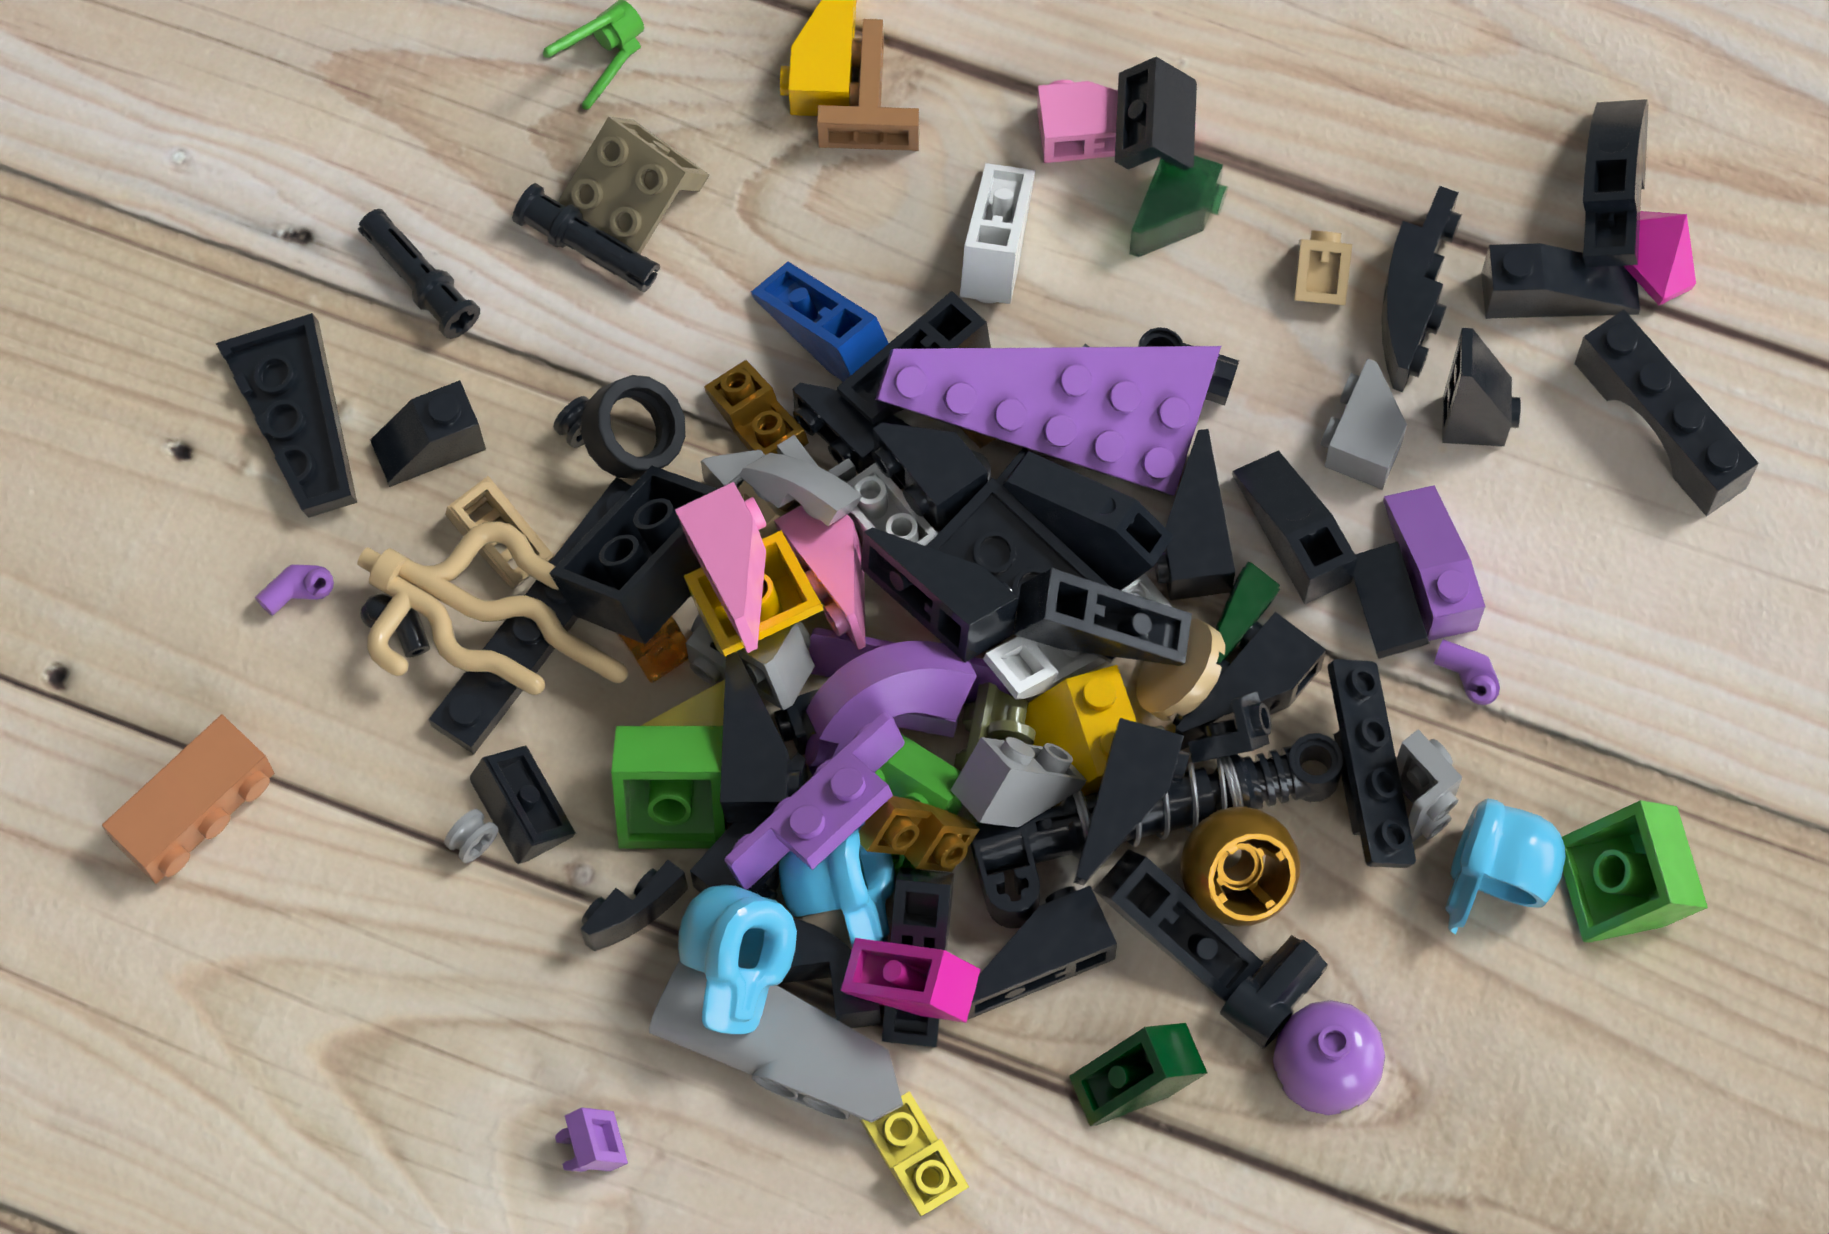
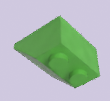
[611,726,727,849]
[1562,800,1708,943]

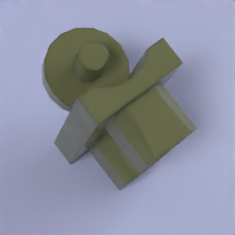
[954,682,1036,771]

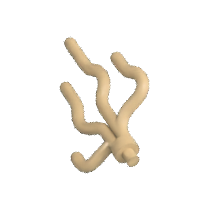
[357,521,628,695]

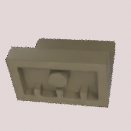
[559,117,710,254]

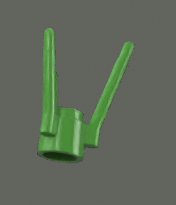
[543,0,644,110]

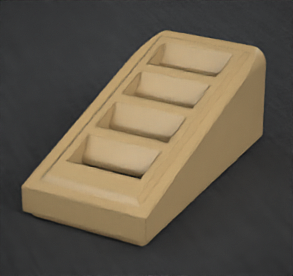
[445,476,554,589]

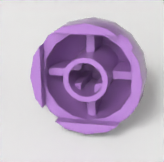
[1273,1000,1385,1115]

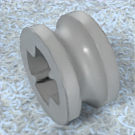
[444,809,498,863]

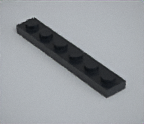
[429,477,631,754]

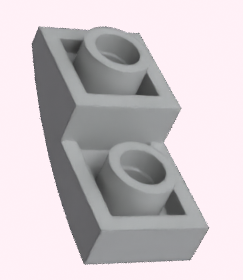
[739,453,863,526]

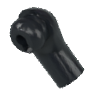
[360,593,430,657]

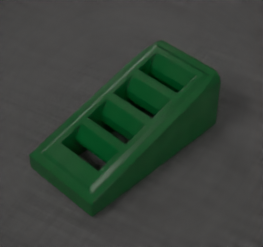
[1215,562,1280,665]

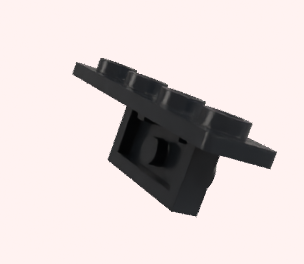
[1327,659,1416,868]

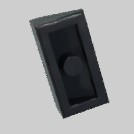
[470,745,576,864]

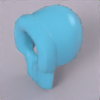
[1445,798,1566,935]
[779,822,896,947]
[678,884,797,1034]

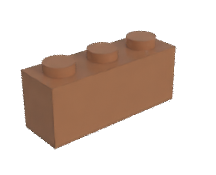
[102,714,275,884]

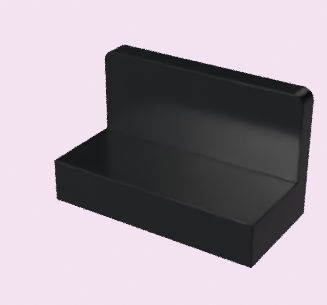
[1115,56,1197,171]

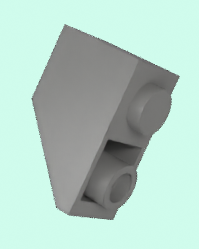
[1321,359,1407,490]
[951,737,1087,828]

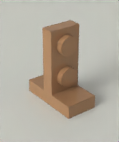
[817,19,920,151]

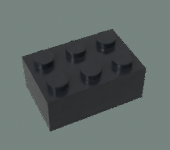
[550,465,717,644]

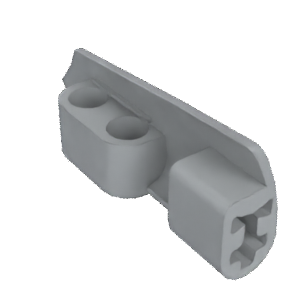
[649,960,903,1123]

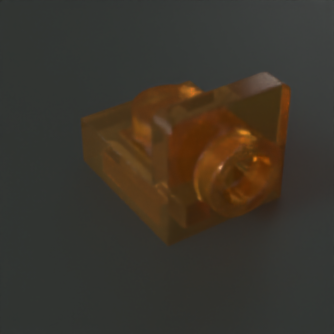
[614,616,689,683]

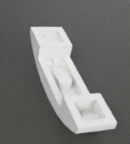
[983,574,1172,699]

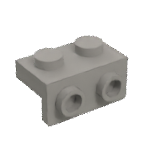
[1396,729,1462,842]

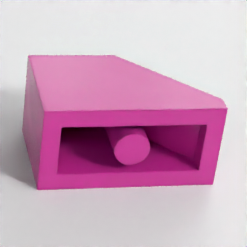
[841,938,981,1023]

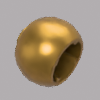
[1181,807,1300,927]

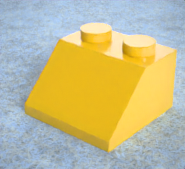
[684,530,824,657]
[1025,665,1137,796]

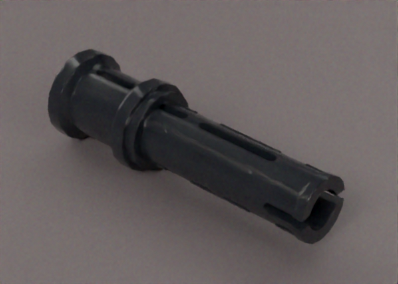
[512,183,660,292]
[358,208,480,339]

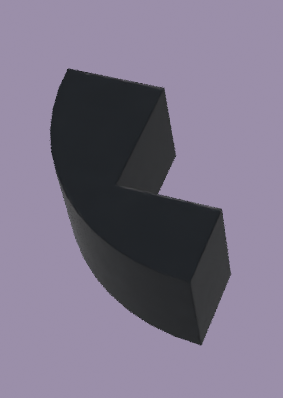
[780,919,881,1028]

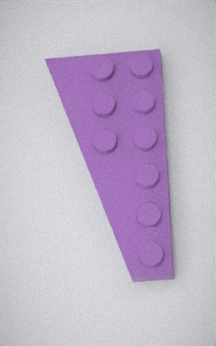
[875,346,1221,496]

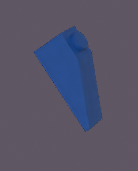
[751,261,889,382]

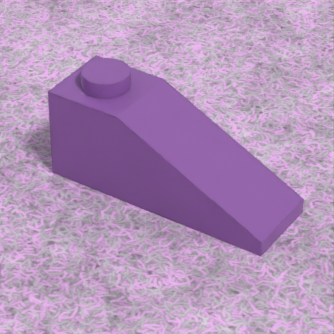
[1383,485,1486,641]

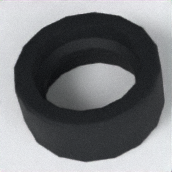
[581,375,686,479]

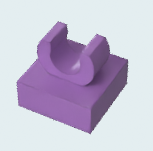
[555,1107,628,1172]

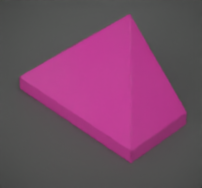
[1624,211,1696,305]

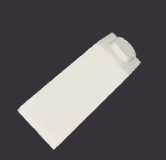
[960,163,1035,304]

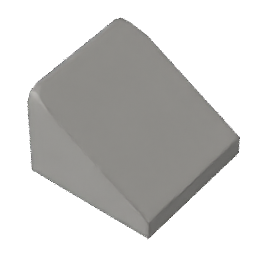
[701,450,765,489]

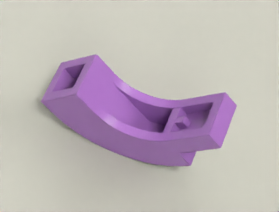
[805,641,977,776]

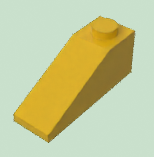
[780,0,857,116]

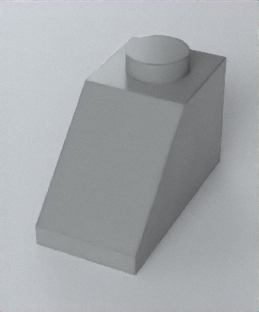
[737,621,815,710]

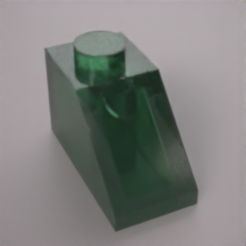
[1129,155,1228,257]

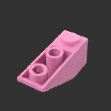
[774,505,866,650]

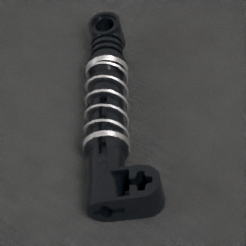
[970,733,1343,928]

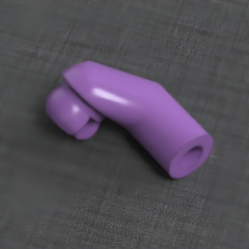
[255,564,334,616]
[1434,639,1500,705]

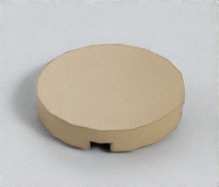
[1136,619,1225,721]

